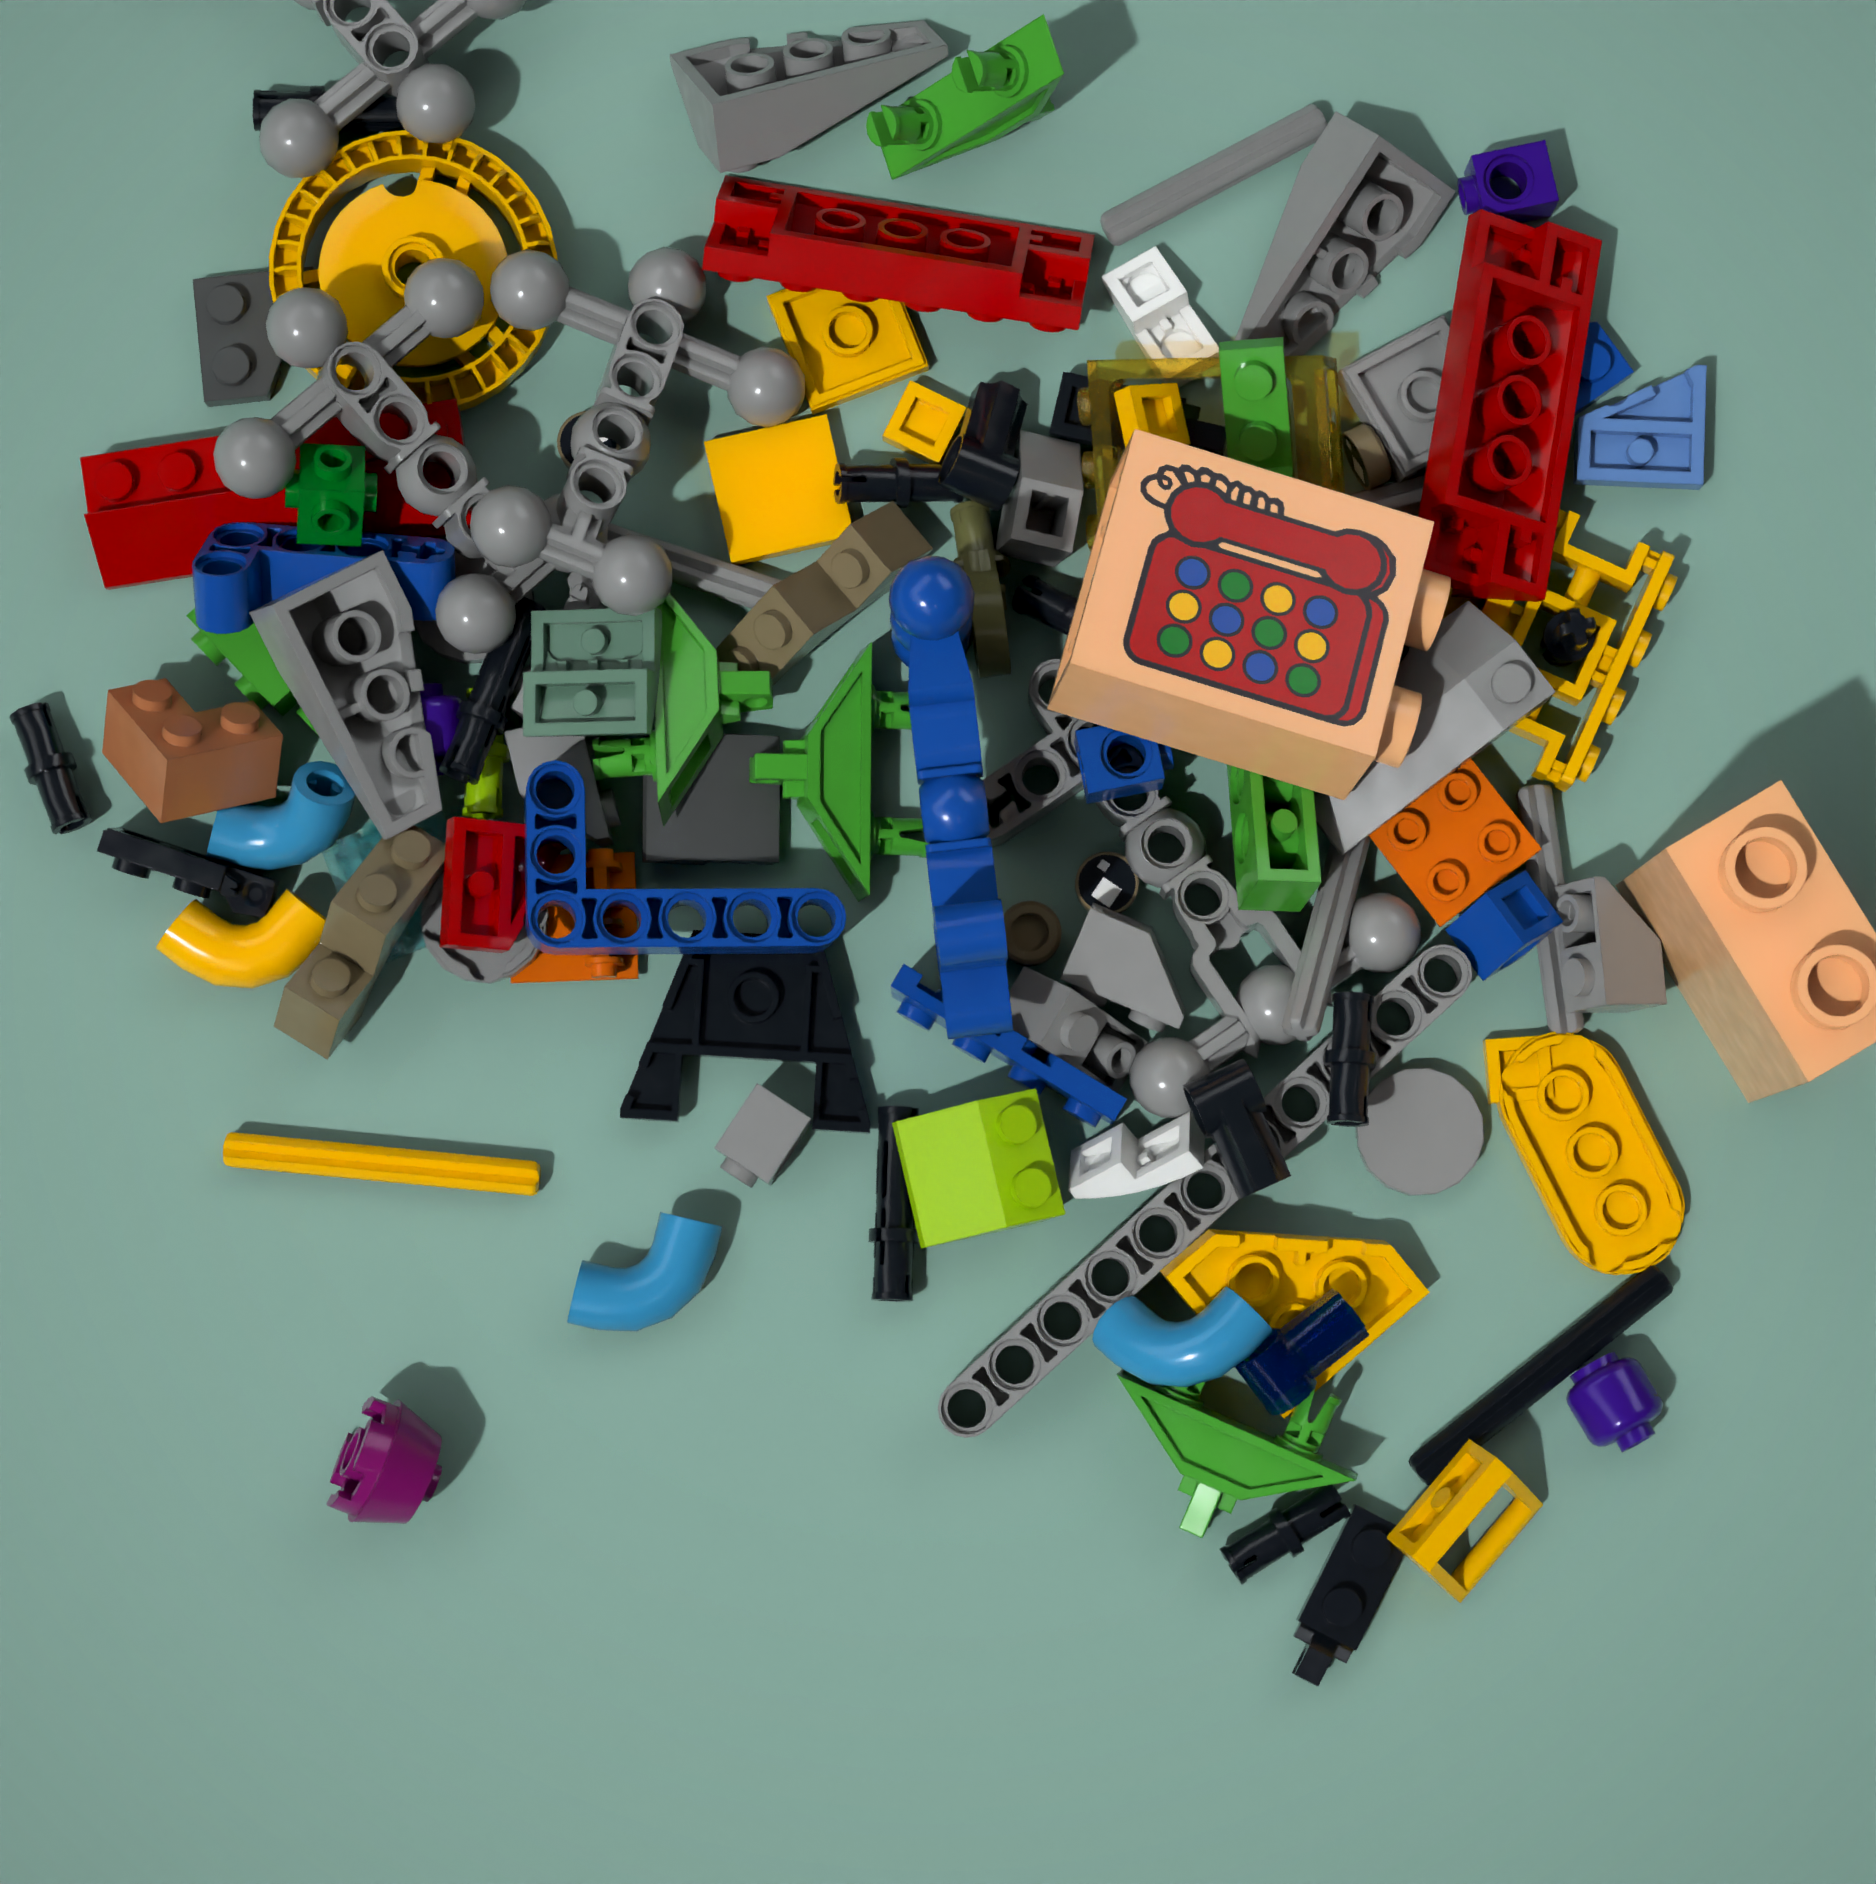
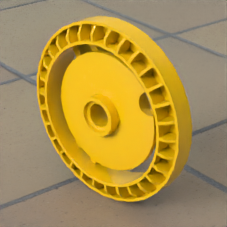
[269,130,557,411]

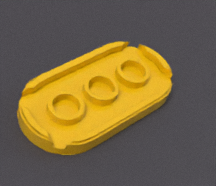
[1497,1032,1685,1275]

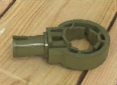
[950,501,1011,679]

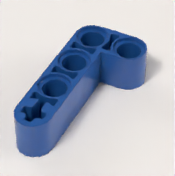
[192,522,456,634]

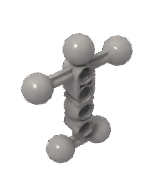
[259,0,527,179]
[470,247,805,616]
[213,258,608,654]

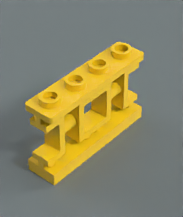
[1480,509,1678,792]

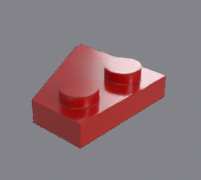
[440,816,567,953]

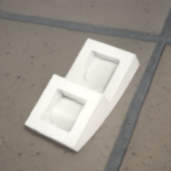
[1102,246,1220,388]
[1068,1111,1205,1199]

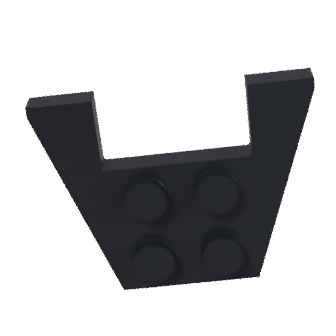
[620,930,871,1134]

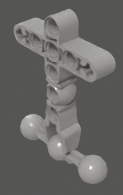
[983,659,1421,1118]

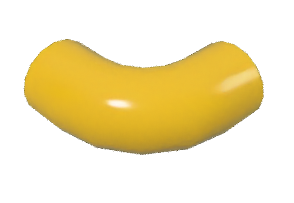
[156,888,326,989]

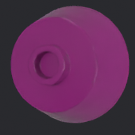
[327,1396,442,1524]

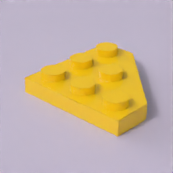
[1160,1229,1430,1419]

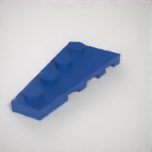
[890,963,1127,1128]

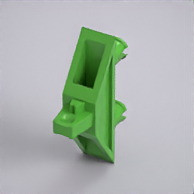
[866,14,1064,180]
[592,593,773,827]
[749,642,928,902]
[1116,1370,1358,1538]

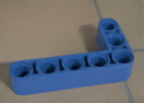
[524,760,846,955]

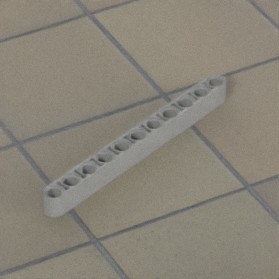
[938,944,1472,1438]

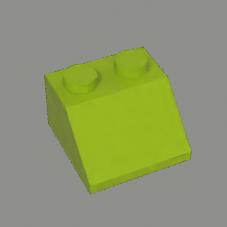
[892,1088,1065,1249]

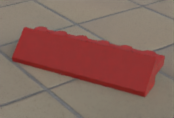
[702,175,1095,332]
[1418,209,1602,602]
[80,398,472,590]

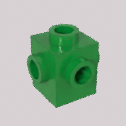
[285,443,377,547]

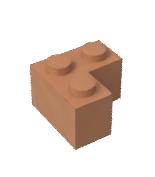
[102,678,283,823]

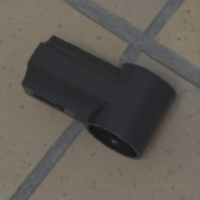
[938,381,1028,511]
[1183,1059,1291,1199]

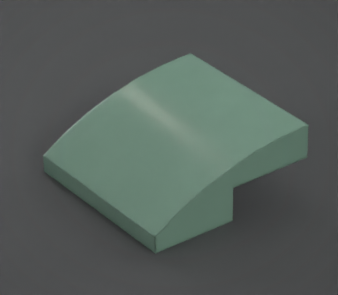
[523,608,662,737]

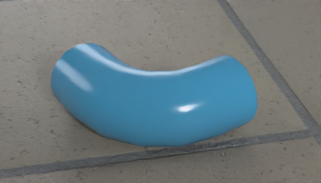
[206,761,356,870]
[567,1212,722,1331]
[1092,1286,1273,1387]

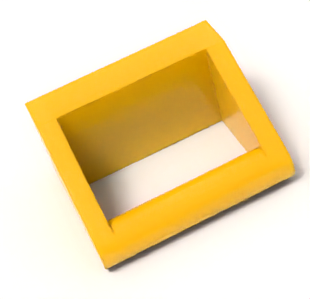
[1387,1439,1543,1603]

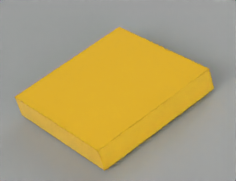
[766,288,929,415]
[704,414,852,566]

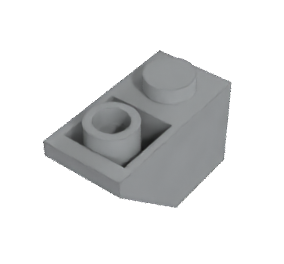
[995,430,1083,567]
[504,727,621,847]
[1554,877,1667,1013]
[1060,903,1186,1032]
[1009,966,1148,1093]

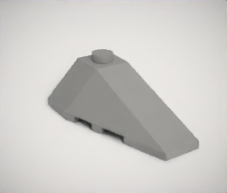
[670,20,948,173]
[1235,111,1456,371]
[249,550,442,840]
[1314,601,1556,856]

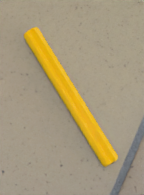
[223,1132,541,1196]

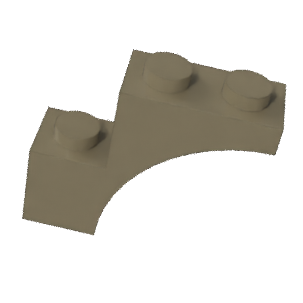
[716,501,933,686]
[274,825,445,1060]

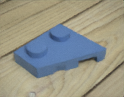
[1573,365,1707,490]

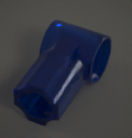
[1235,1288,1369,1416]

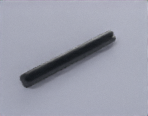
[1408,1265,1673,1485]

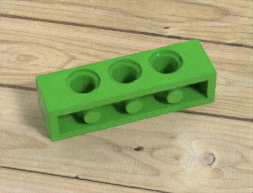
[1227,765,1322,912]

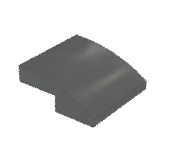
[642,734,780,865]

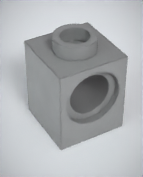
[714,1083,813,1188]

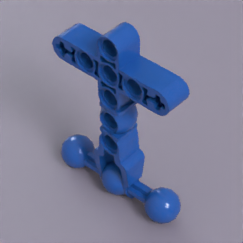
[889,555,1013,1039]

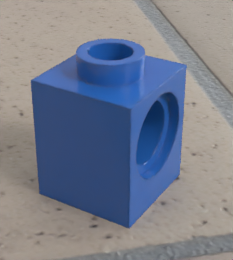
[1074,726,1174,804]
[1445,870,1564,981]

